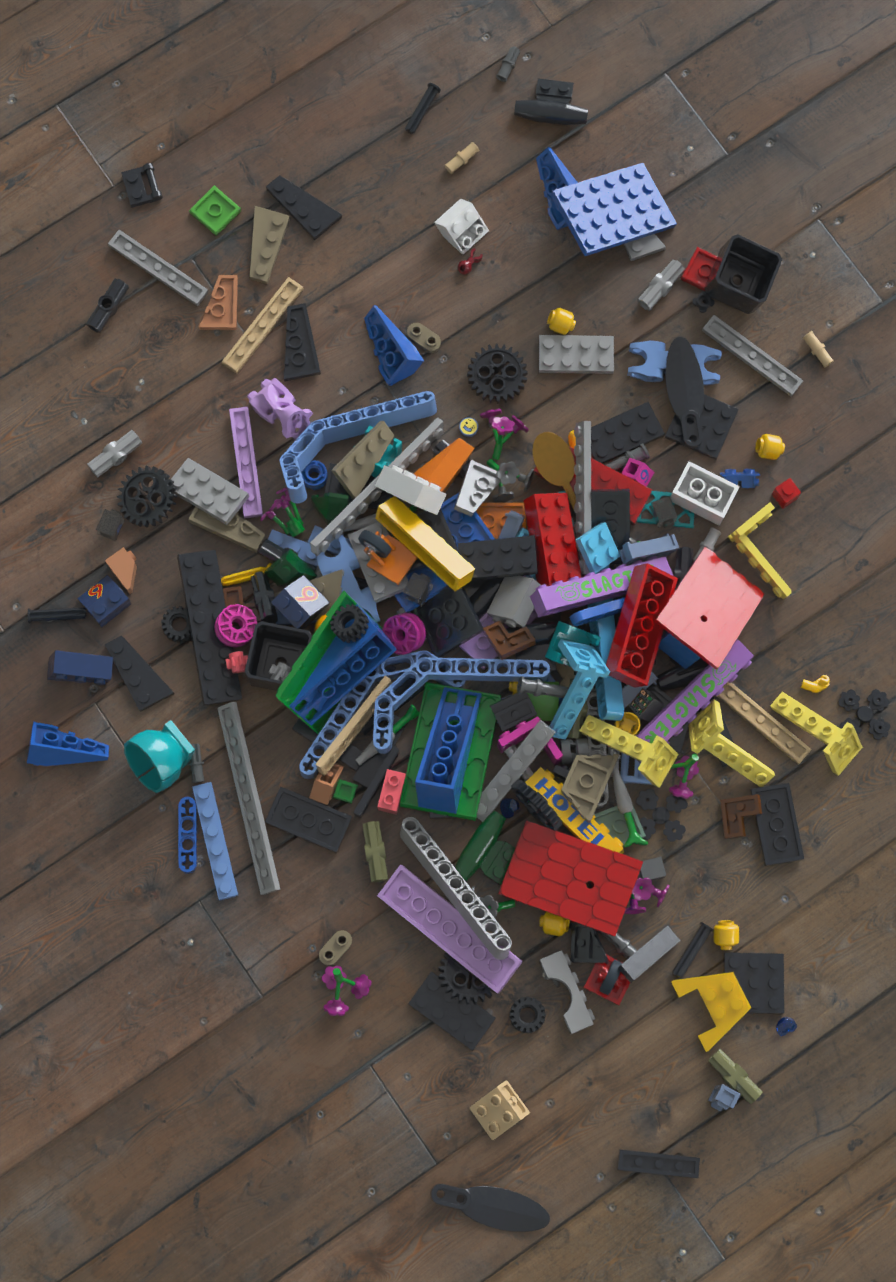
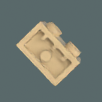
[470,1080,530,1140]

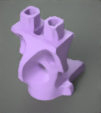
[247,378,313,440]

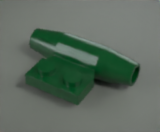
[455,810,515,885]

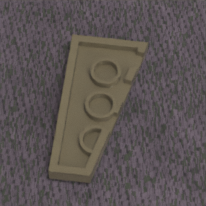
[250,206,290,284]
[331,421,394,499]
[188,507,265,553]

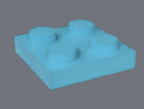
[575,522,620,573]

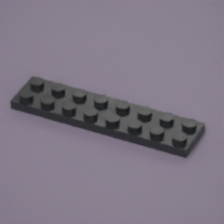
[177,550,242,706]

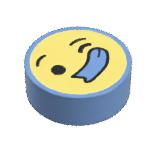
[459,417,478,437]

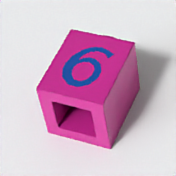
[621,458,654,486]

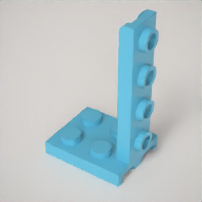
[549,639,610,740]

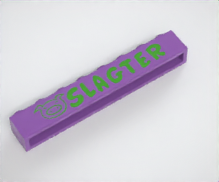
[530,556,673,618]
[636,639,754,764]

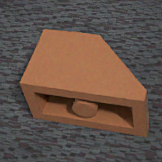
[105,547,137,595]
[309,763,344,805]

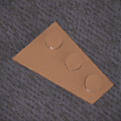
[199,275,238,330]

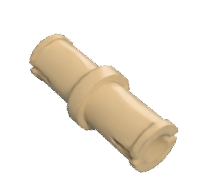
[444,142,480,174]
[803,331,834,368]

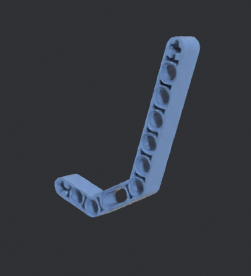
[280,391,437,503]
[299,651,466,779]
[373,657,550,754]

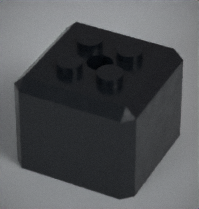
[704,234,782,314]
[245,621,312,691]

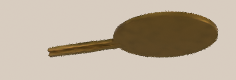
[533,432,576,509]

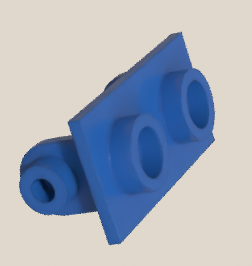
[720,469,760,488]

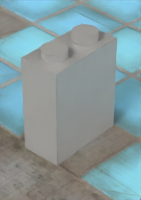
[487,576,541,628]

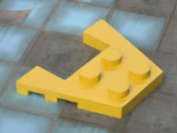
[671,972,751,1052]

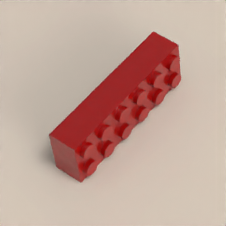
[534,447,652,526]
[523,493,582,608]
[606,563,678,688]

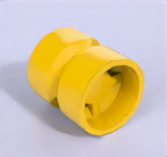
[614,712,641,736]

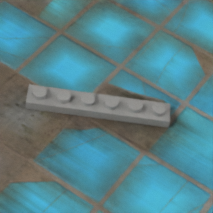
[108,230,209,306]
[702,315,803,397]
[477,720,556,822]

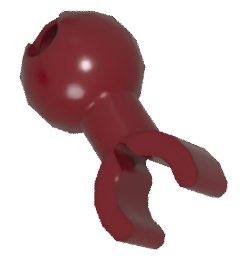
[457,248,483,275]

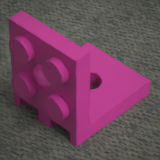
[497,716,563,766]

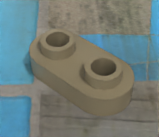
[407,323,441,353]
[319,930,352,966]

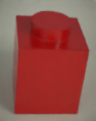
[772,478,801,509]

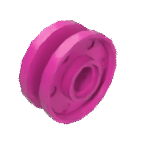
[214,604,257,647]
[382,612,426,655]

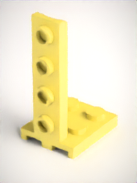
[728,502,791,599]
[770,692,863,776]
[688,699,775,787]
[579,715,678,788]

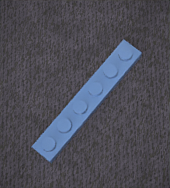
[192,782,238,901]

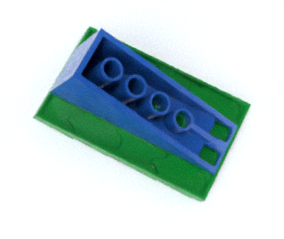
[276,591,397,735]
[400,682,501,821]

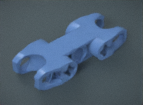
[627,341,722,385]
[317,535,381,623]

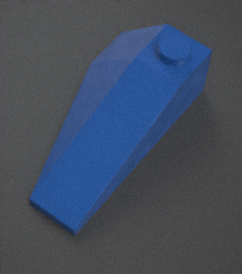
[536,147,578,230]
[364,305,424,386]
[27,722,109,766]

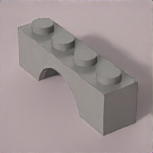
[539,950,595,1035]

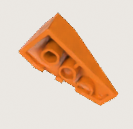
[413,438,475,493]

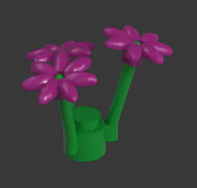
[260,488,305,537]

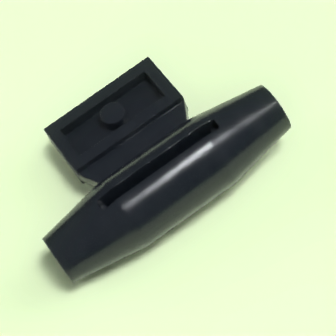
[514,78,588,125]
[463,577,505,619]
[506,621,570,674]
[656,656,709,691]

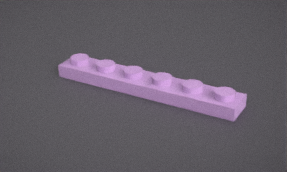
[229,407,263,518]

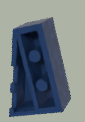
[47,650,113,685]

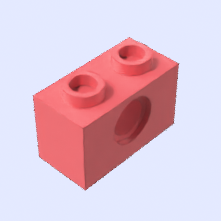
[377,769,406,815]

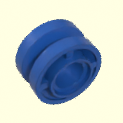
[301,460,328,490]

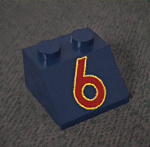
[77,575,131,628]
[271,575,330,630]

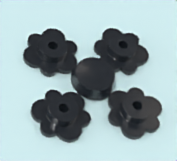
[838,689,891,740]
[636,789,688,842]

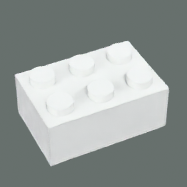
[669,461,739,526]
[375,465,447,515]

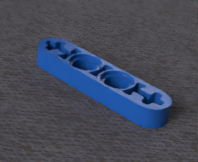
[569,597,625,627]
[178,797,197,874]

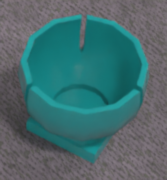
[124,720,195,793]

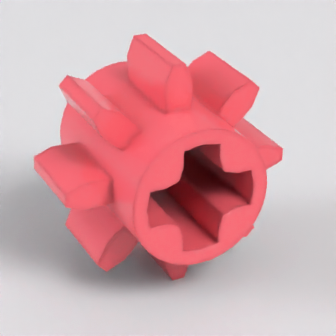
[225,651,248,673]

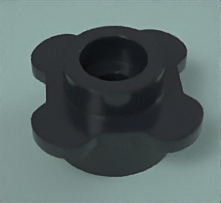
[692,291,715,313]

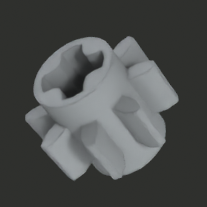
[268,662,292,681]

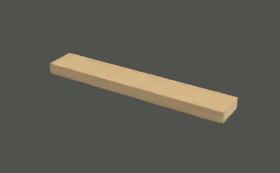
[222,277,304,374]
[315,676,392,776]
[717,682,812,765]

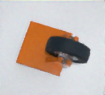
[358,530,418,585]

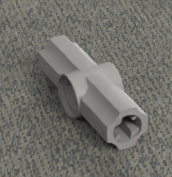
[638,259,685,311]
[87,430,142,478]

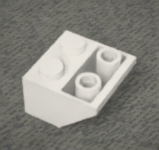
[434,199,489,254]

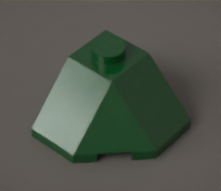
[311,492,349,525]
[264,549,317,586]

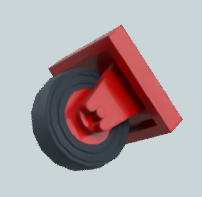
[583,954,630,1006]

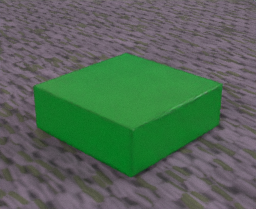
[333,779,358,804]

